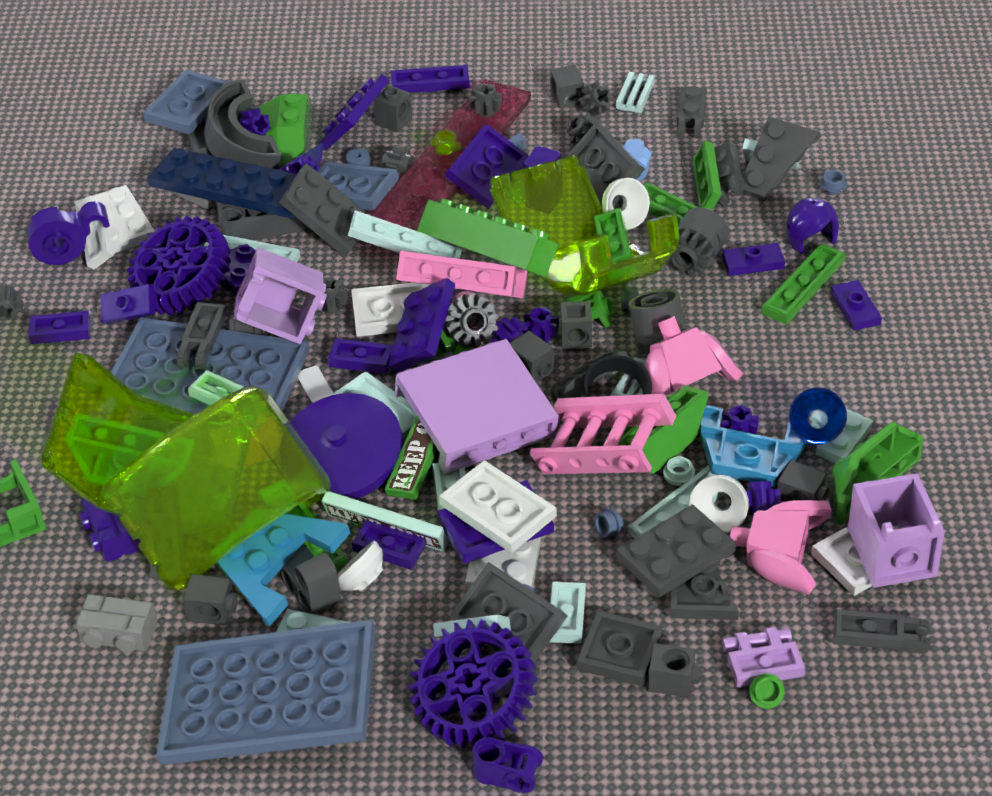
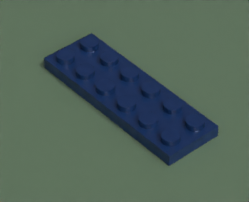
[148,147,298,220]

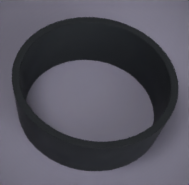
[584,355,652,397]

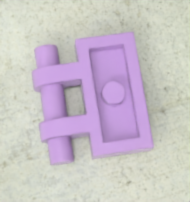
[722,627,805,688]

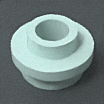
[663,456,695,486]

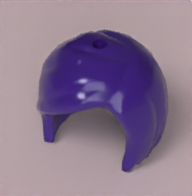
[786,198,839,254]

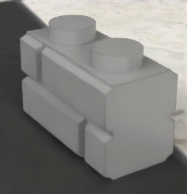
[76,594,157,652]

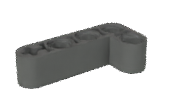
[216,202,311,241]
[277,543,341,614]

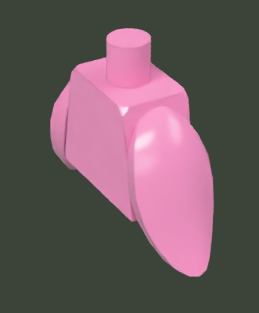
[645,316,744,395]
[730,500,832,595]

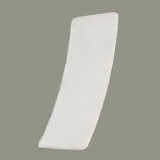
[298,365,333,403]

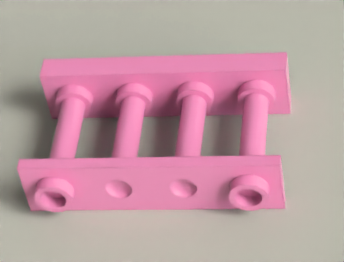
[396,251,528,298]
[529,394,676,474]

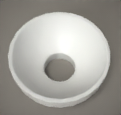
[602,178,650,229]
[689,475,749,533]
[338,540,384,592]

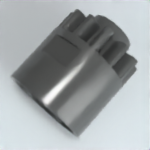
[664,207,728,276]
[443,289,499,346]
[629,289,686,357]

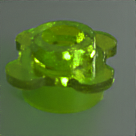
[430,130,461,155]

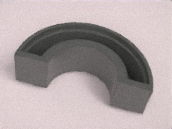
[204,79,281,170]

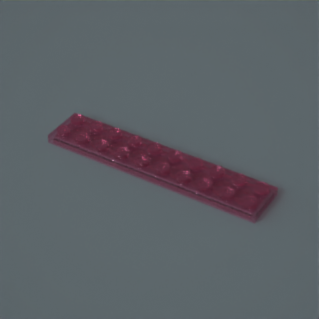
[357,79,531,246]

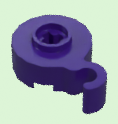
[26,201,110,265]

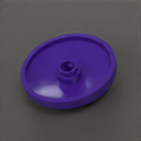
[279,393,404,502]

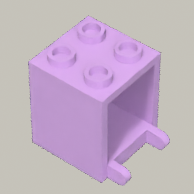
[234,247,327,344]
[848,473,945,588]

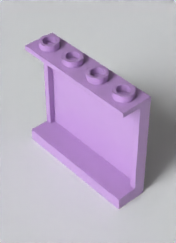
[395,339,559,474]

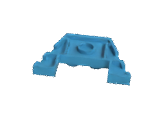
[698,405,815,487]
[212,509,350,627]

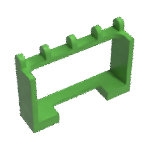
[0,459,46,547]

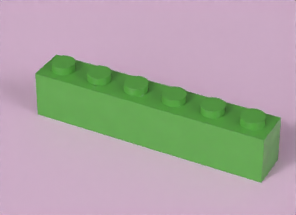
[417,198,559,277]

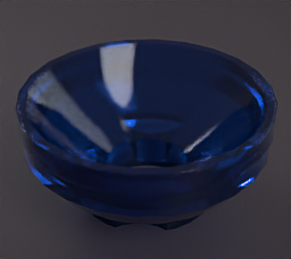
[789,388,847,445]

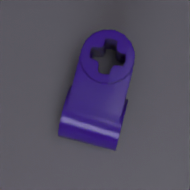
[472,737,543,793]

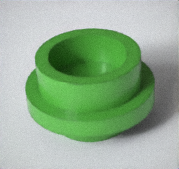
[749,673,784,709]

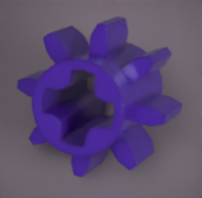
[238,108,271,135]
[523,307,559,343]
[491,316,528,343]
[720,405,759,435]
[746,481,781,515]

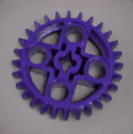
[127,215,232,316]
[408,619,538,749]

